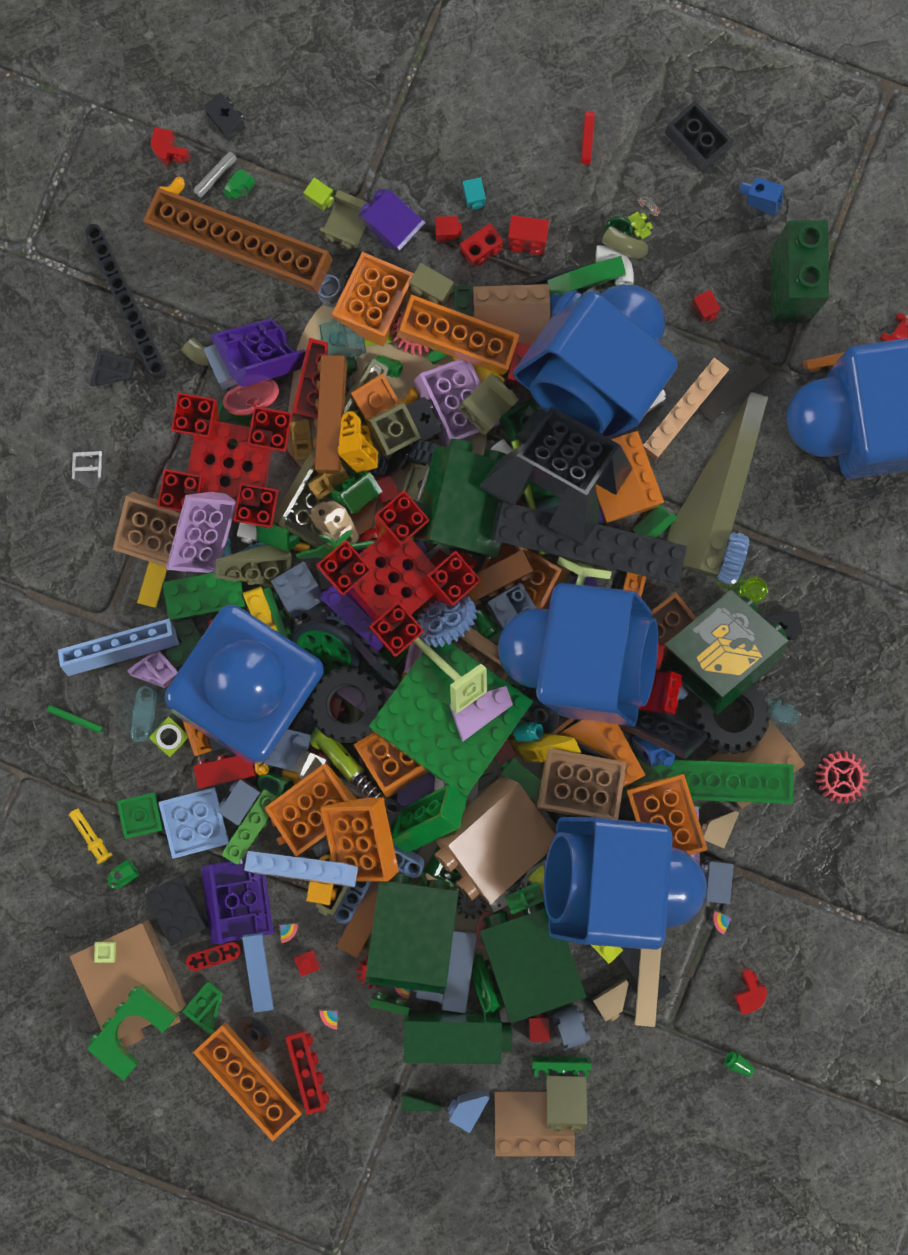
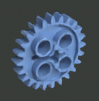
[416,595,477,647]

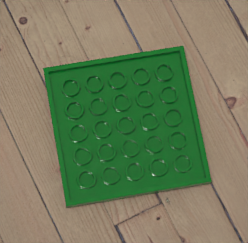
[368,642,533,797]

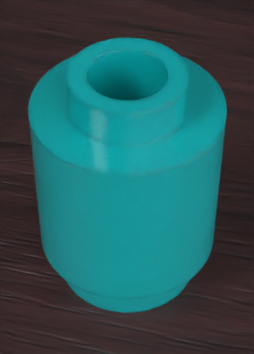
[513,722,543,742]

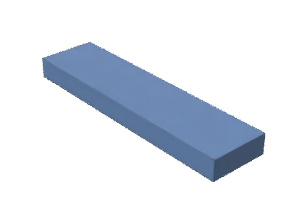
[242,933,274,1012]

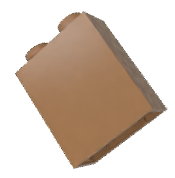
[434,776,555,904]
[70,920,186,1048]

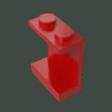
[639,671,682,714]

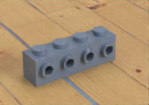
[439,929,477,1013]

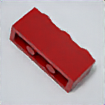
[193,754,257,789]

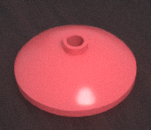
[223,379,279,416]

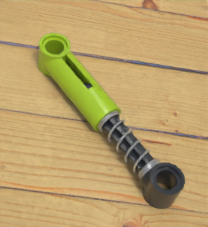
[310,727,402,826]

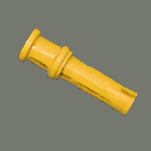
[68,808,113,865]

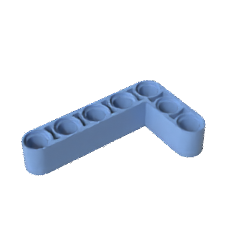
[335,844,425,924]

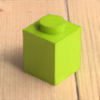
[303,178,334,211]

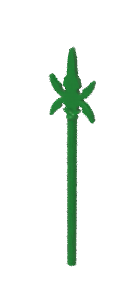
[296,530,421,559]

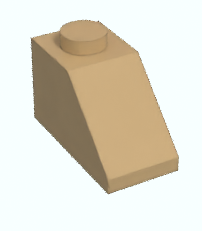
[701,811,739,848]
[592,978,628,1022]

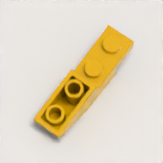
[243,587,277,631]
[508,734,581,762]

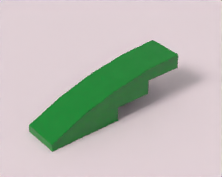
[548,256,626,296]

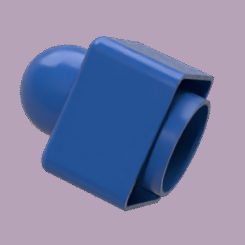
[513,284,678,439]
[786,338,908,479]
[498,583,658,727]
[165,605,324,764]
[544,817,707,950]

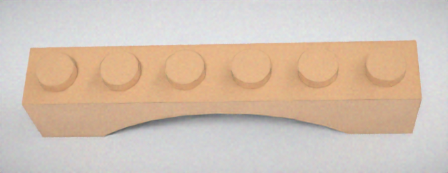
[643,357,729,461]

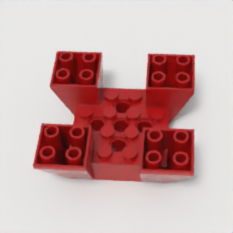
[157,392,293,528]
[316,490,481,657]

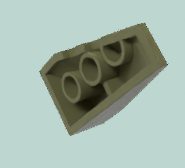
[214,544,292,588]

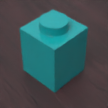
[463,177,486,210]

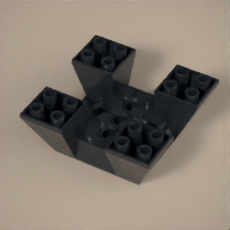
[479,406,633,547]

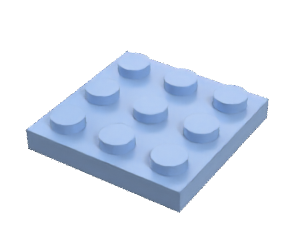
[159,787,229,859]

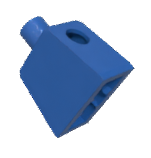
[739,178,784,217]
[631,736,675,767]

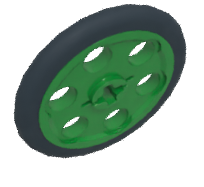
[291,621,359,676]

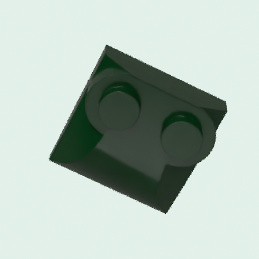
[500,399,538,446]

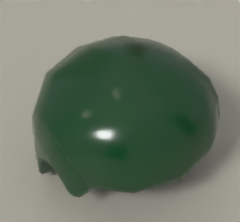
[603,216,633,237]

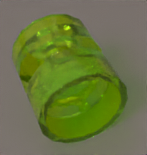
[739,577,768,604]

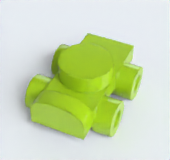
[628,211,653,240]

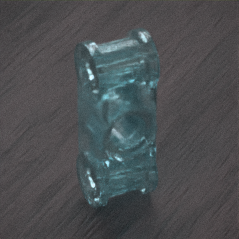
[130,686,157,742]

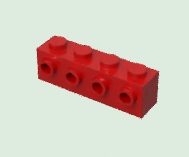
[285,1028,330,1115]

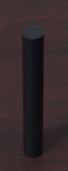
[523,265,578,285]

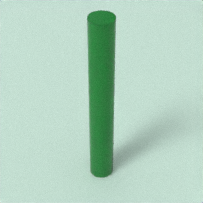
[47,705,103,734]

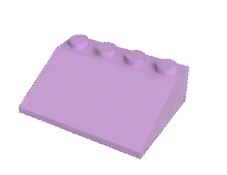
[413,359,500,447]
[166,492,237,573]

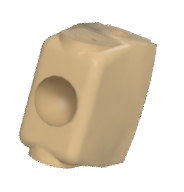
[309,501,359,546]

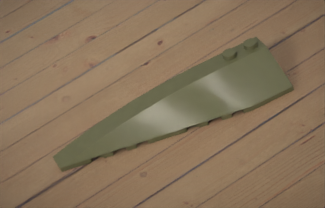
[273,358,388,548]
[666,392,768,577]

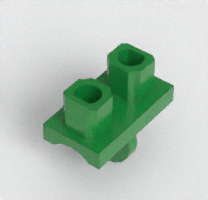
[504,882,544,914]

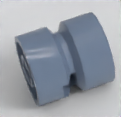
[318,274,342,307]

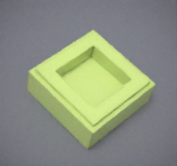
[94,942,116,963]

